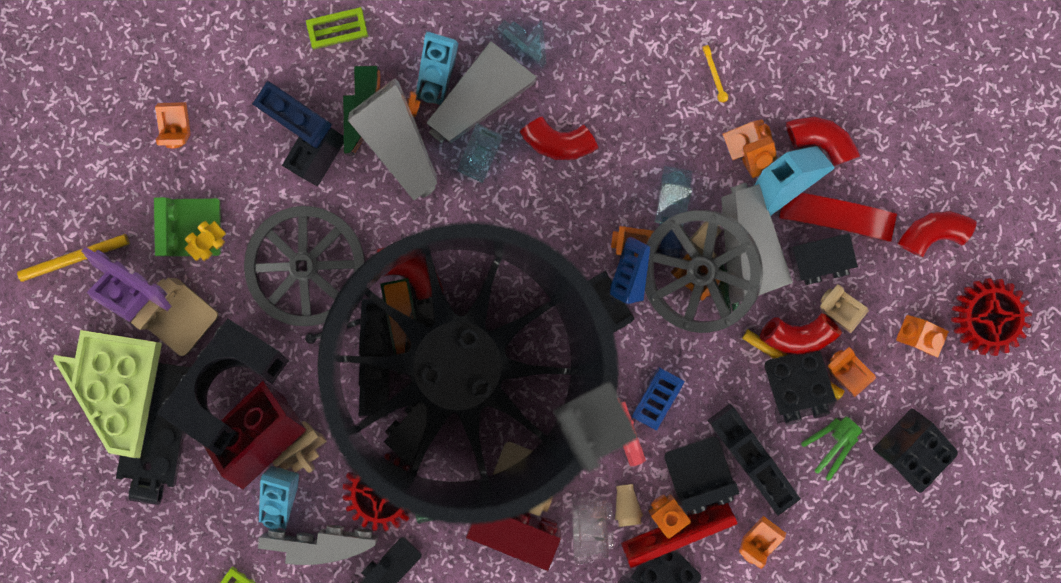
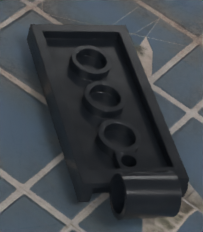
[116,363,191,505]

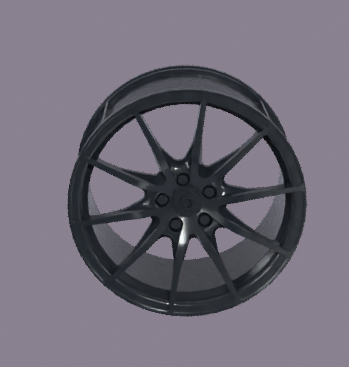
[317,222,619,524]

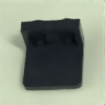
[764,350,836,425]
[873,408,958,493]
[664,436,740,514]
[617,550,701,583]

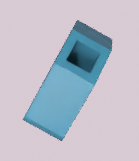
[416,32,459,105]
[754,146,834,216]
[259,466,299,530]

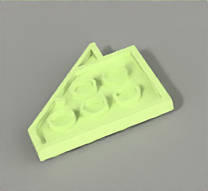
[53,330,162,458]

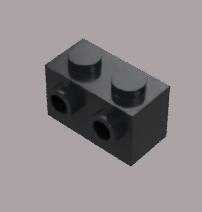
[788,233,858,285]

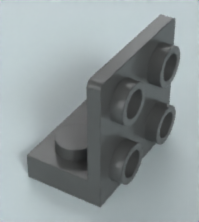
[553,382,637,472]

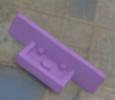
[81,247,172,322]

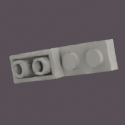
[258,525,378,565]

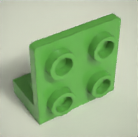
[154,197,221,257]

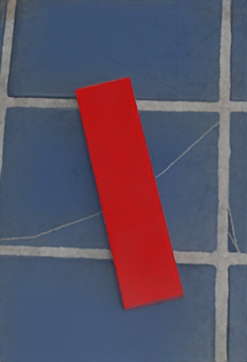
[621,503,738,568]

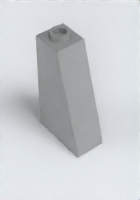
[427,41,537,143]
[348,78,437,200]
[721,182,793,304]

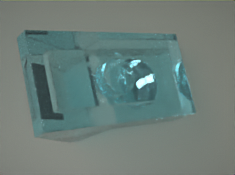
[497,20,546,69]
[457,123,503,183]
[655,166,692,227]

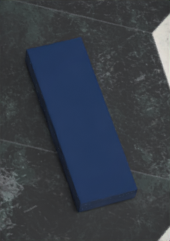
[252,80,332,148]

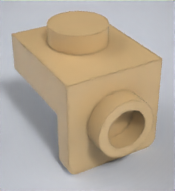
[820,284,869,333]

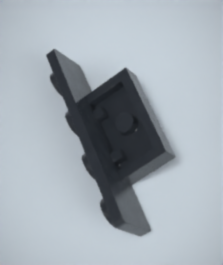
[351,537,422,583]

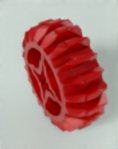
[951,278,1032,356]
[342,453,411,531]

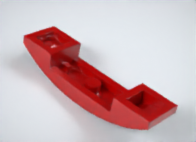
[779,193,897,242]

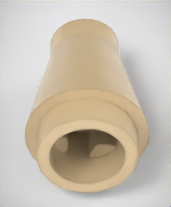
[615,484,643,527]

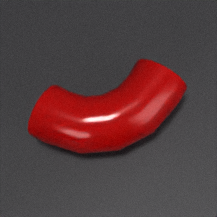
[519,116,599,160]
[786,116,860,166]
[897,211,977,258]
[377,247,444,300]
[760,313,842,354]

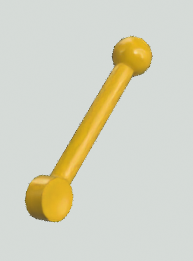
[702,45,729,103]

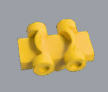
[184,221,226,261]

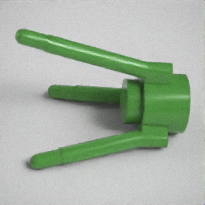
[801,416,863,481]

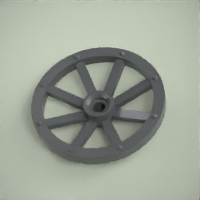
[244,206,365,326]
[645,209,763,333]

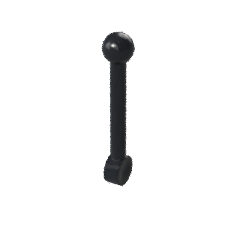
[305,319,360,344]

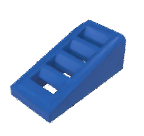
[610,237,650,304]
[631,367,685,431]

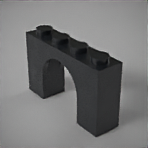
[157,318,289,457]

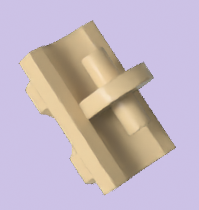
[272,421,327,473]

